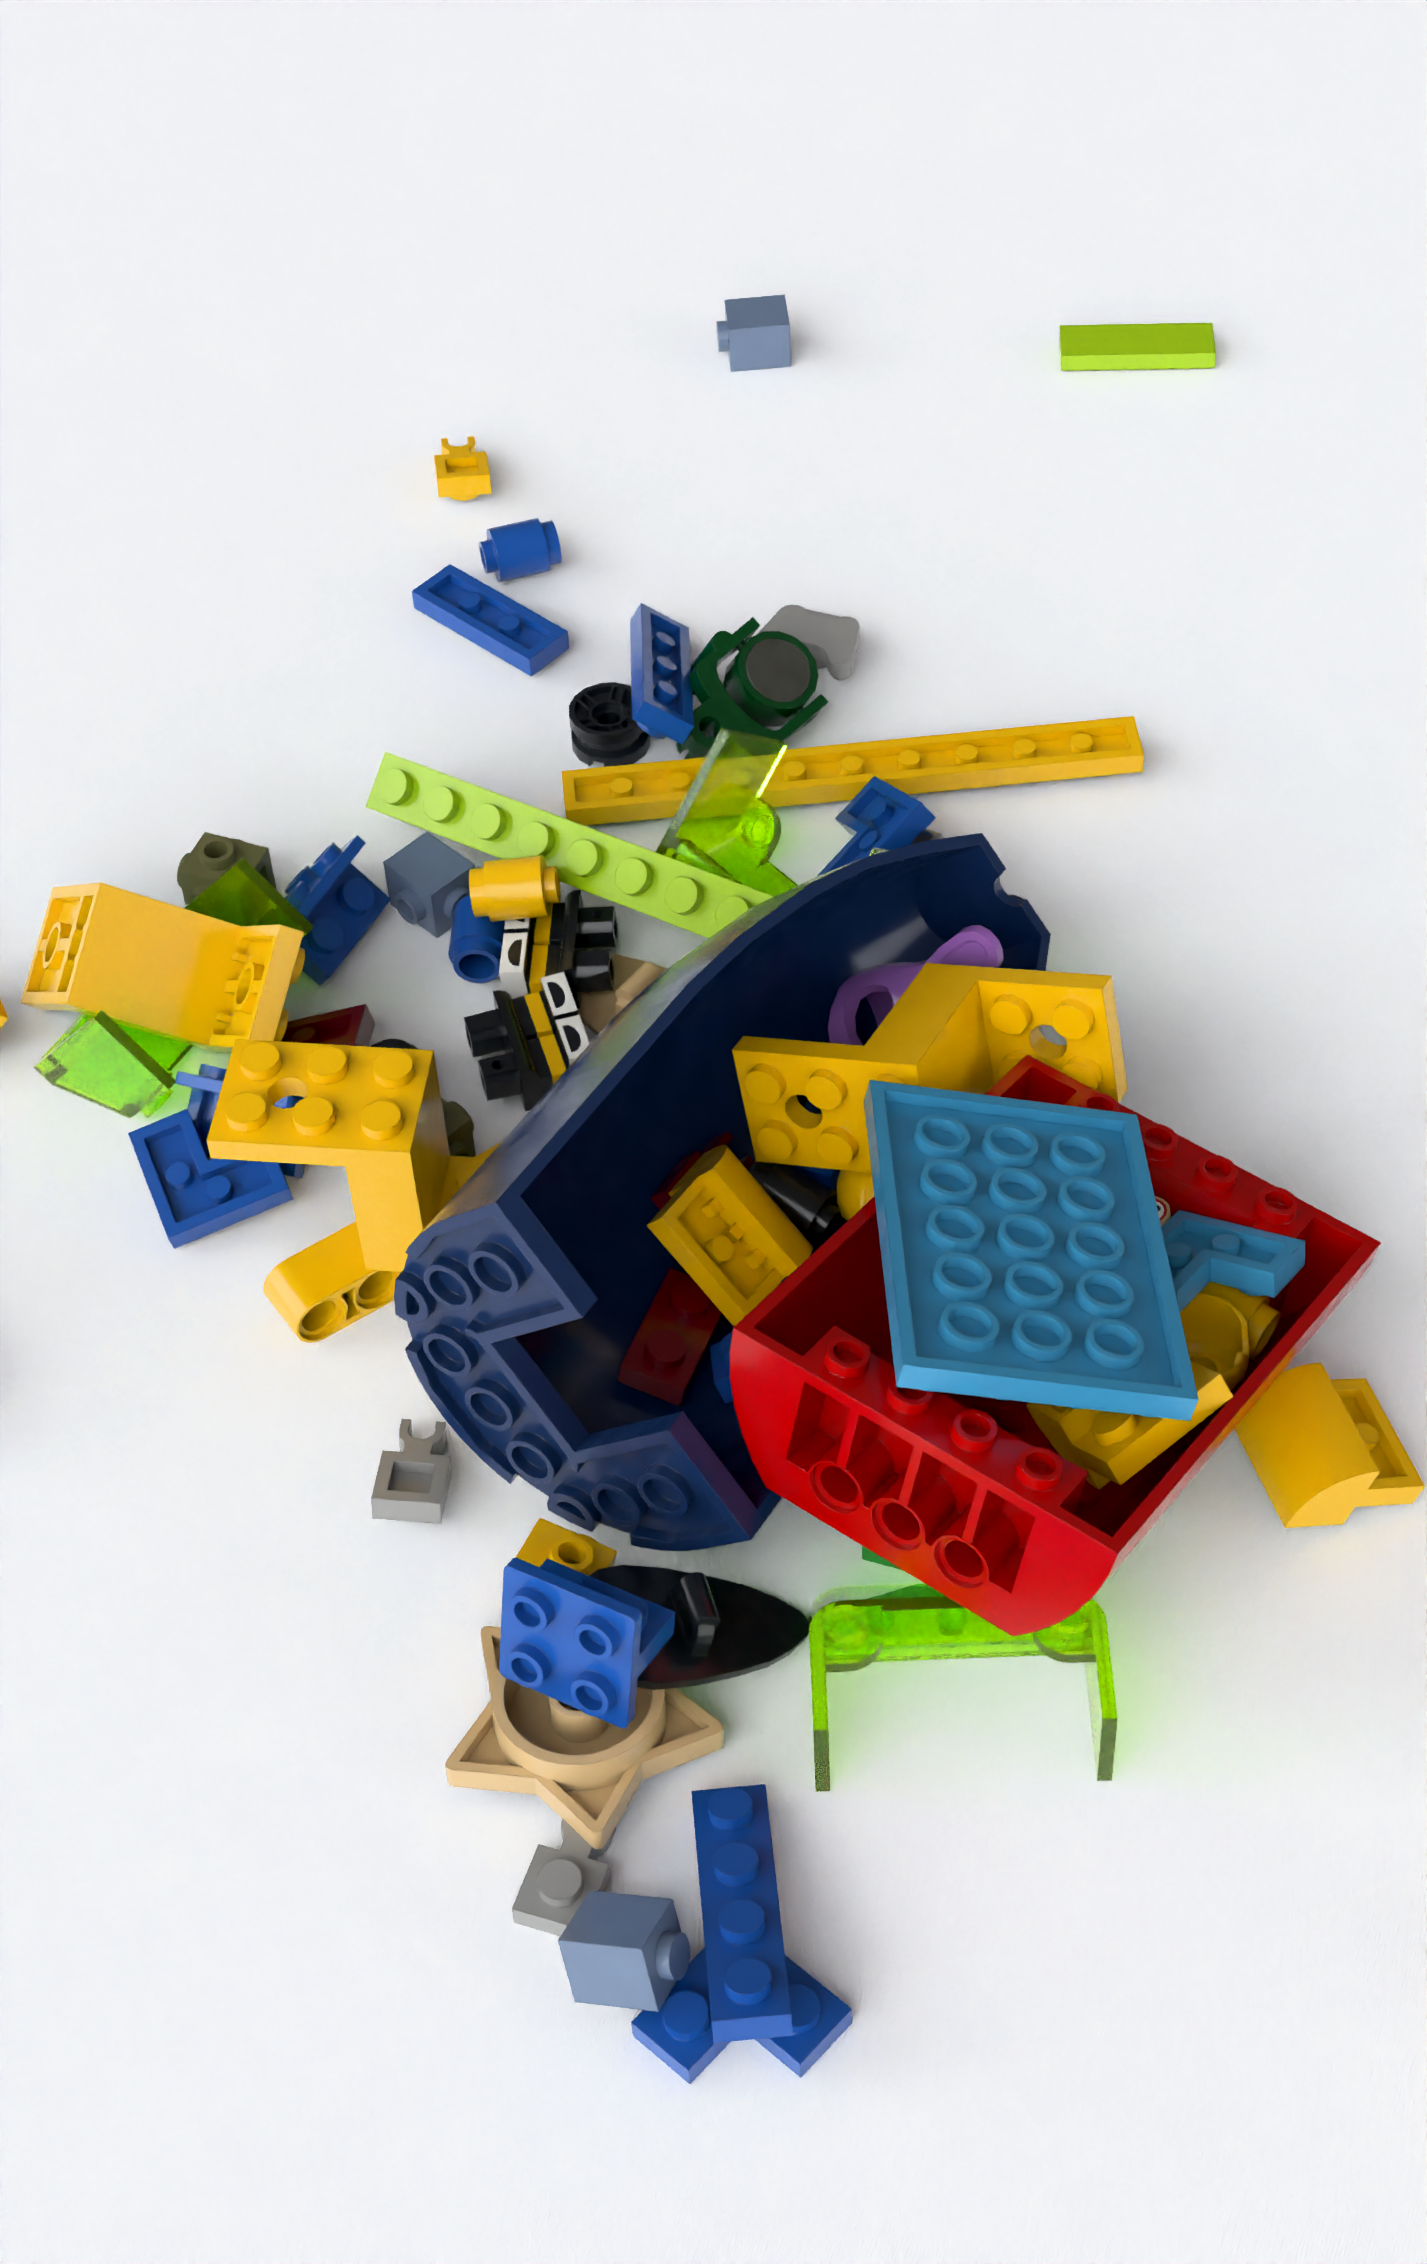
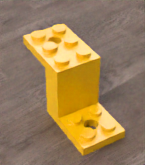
[20,882,305,1053]
[732,963,1128,1173]
[206,1039,487,1272]

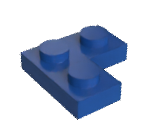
[817,776,936,876]
[128,1109,294,1249]
[631,1947,852,2084]

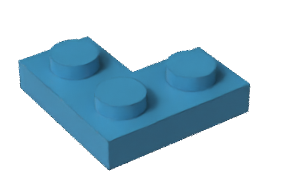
[1161,1210,1305,1312]

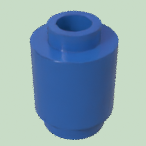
[479,518,562,582]
[448,895,505,983]

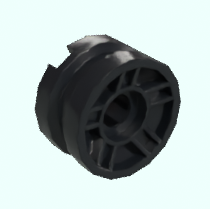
[569,682,650,767]

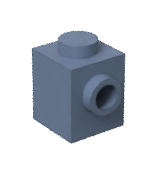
[716,294,791,372]
[383,831,476,938]
[558,1891,690,2012]

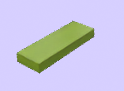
[1059,322,1216,371]

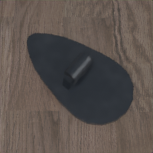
[589,1565,810,1690]

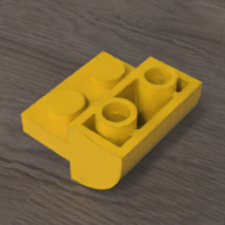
[646,1145,813,1326]
[1026,1361,1233,1490]
[1235,1362,1425,1528]

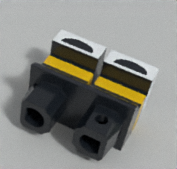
[499,889,619,1009]
[464,972,590,1111]

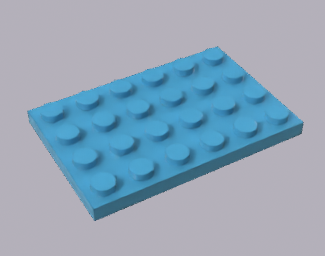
[864,1080,1199,1421]

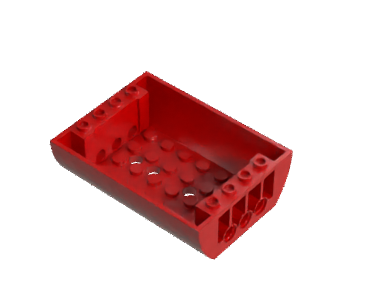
[730,1054,1381,1636]

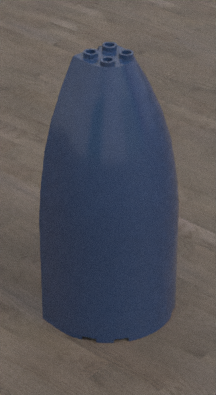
[394,833,1051,1551]

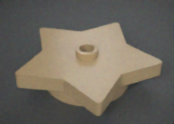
[445,1626,724,1850]

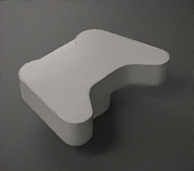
[757,604,860,680]

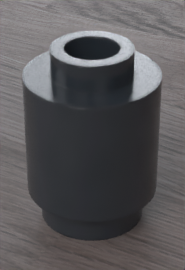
[751,1162,841,1243]

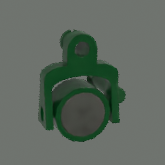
[676,617,828,759]

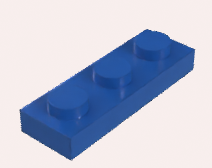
[412,564,569,676]

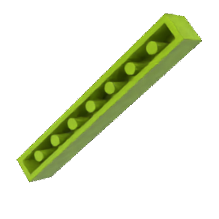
[365,752,774,938]

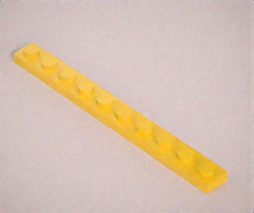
[561,716,1144,826]

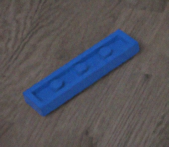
[630,603,694,745]
[691,1784,793,2043]

